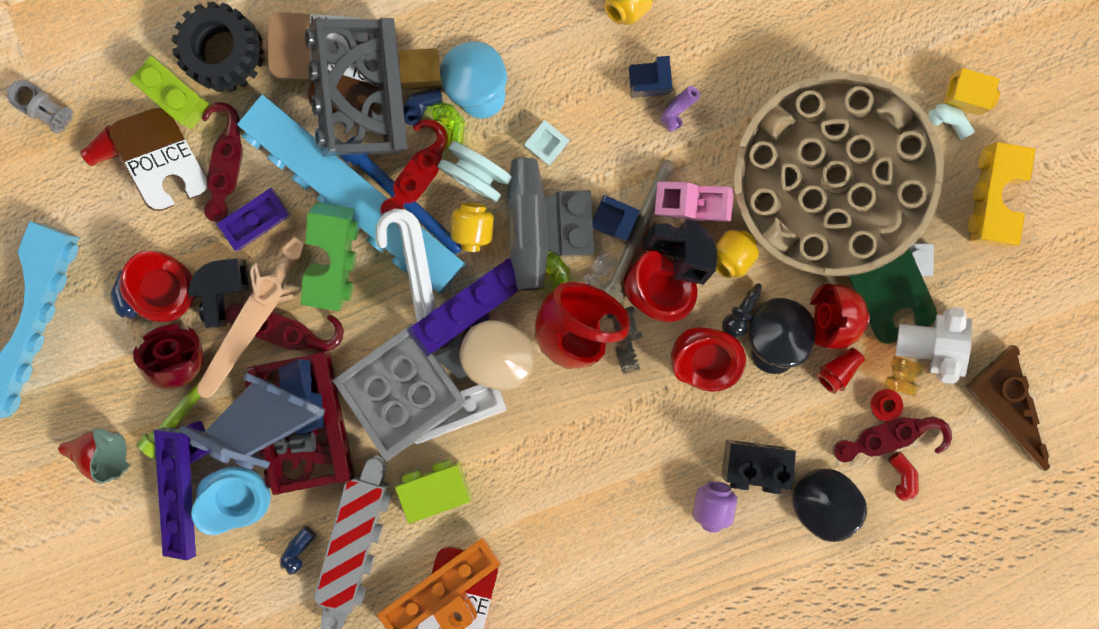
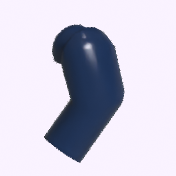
[110,270,137,319]
[279,526,317,575]

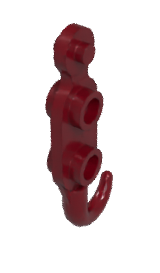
[202,102,243,222]
[225,303,344,352]
[833,416,952,463]

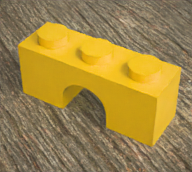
[967,142,1036,247]

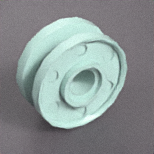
[437,141,512,203]

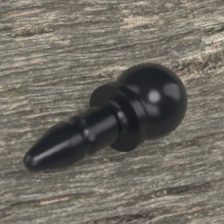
[722,283,762,339]

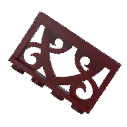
[245,351,355,496]

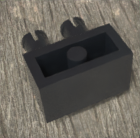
[721,440,796,494]

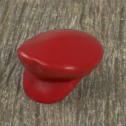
[119,251,195,322]
[624,251,698,323]
[671,327,746,392]

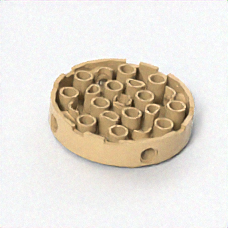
[734,72,944,276]

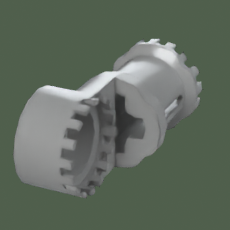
[7,80,73,134]

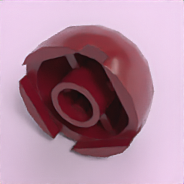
[133,324,204,390]

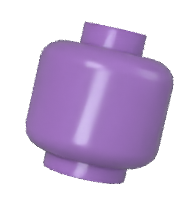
[692,481,738,532]

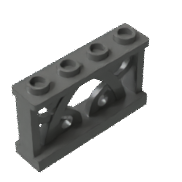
[305,18,407,157]

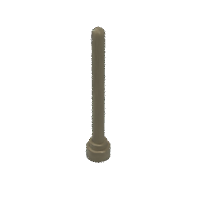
[600,160,674,304]

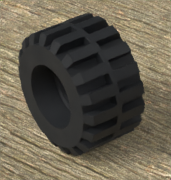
[172,2,263,92]

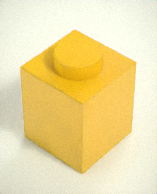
[943,68,1000,115]

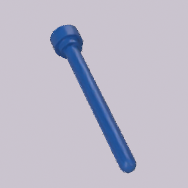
[339,136,462,254]

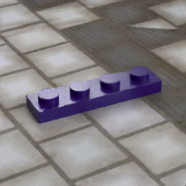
[407,258,519,357]
[154,427,196,561]

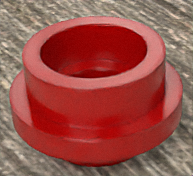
[870,389,904,421]

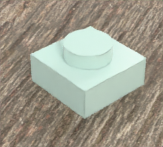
[524,120,570,167]

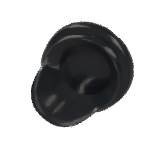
[749,298,816,374]
[793,468,867,542]

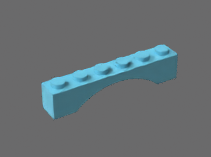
[0,221,79,418]

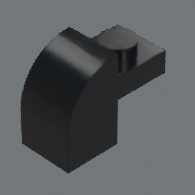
[643,218,717,285]
[188,258,249,328]

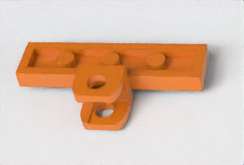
[376,537,502,629]

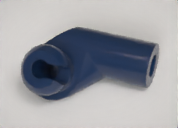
[403,88,443,126]

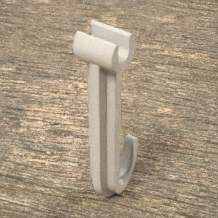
[375,209,436,322]

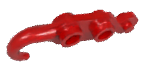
[380,119,448,216]

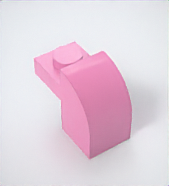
[655,182,734,221]

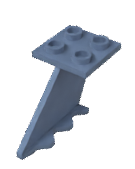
[179,373,325,469]

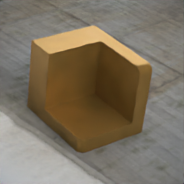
[399,48,442,89]

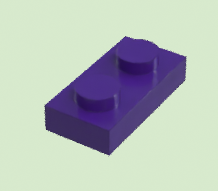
[217,188,291,251]

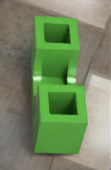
[301,202,359,311]

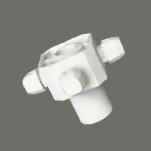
[896,307,972,384]

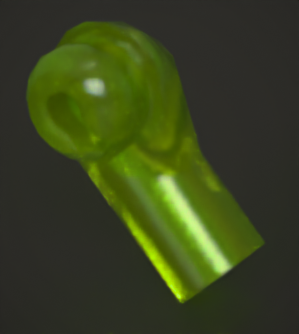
[432,103,465,148]
[546,253,570,291]

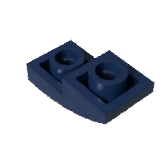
[278,359,324,434]

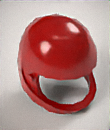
[535,282,630,369]

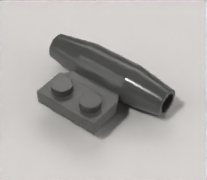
[507,158,594,291]

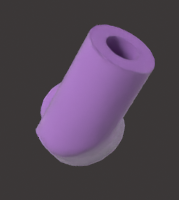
[661,86,700,132]

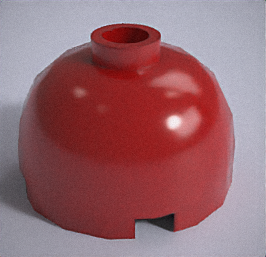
[809,284,870,349]

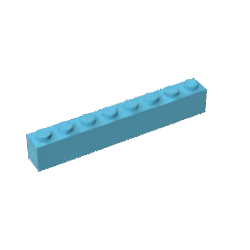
[237,95,466,294]

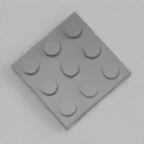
[332,324,468,461]

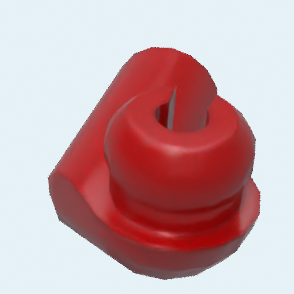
[888,451,919,501]

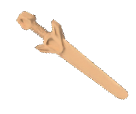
[197,237,306,398]

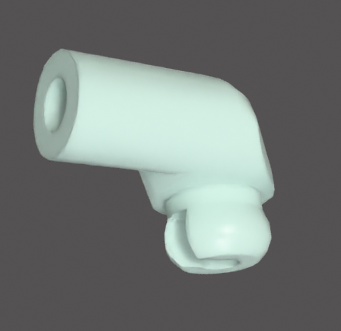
[928,103,975,140]

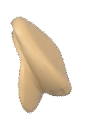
[459,320,535,390]

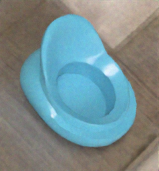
[440,41,507,119]
[192,466,271,535]

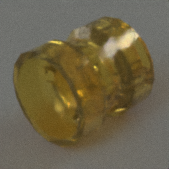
[884,356,925,397]

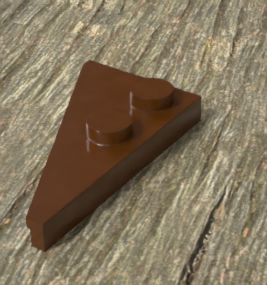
[965,345,1050,471]

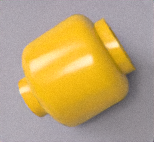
[604,0,653,25]
[450,202,494,252]
[715,230,759,279]

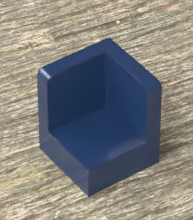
[628,56,672,98]
[592,195,640,243]

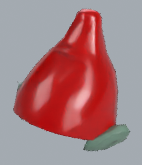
[58,429,130,484]

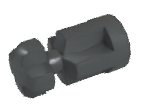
[275,432,316,454]

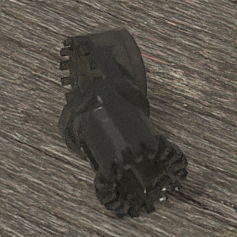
[606,306,643,375]

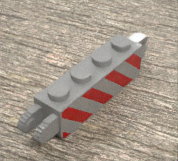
[314,454,392,629]

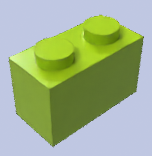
[130,55,211,130]
[395,459,472,524]

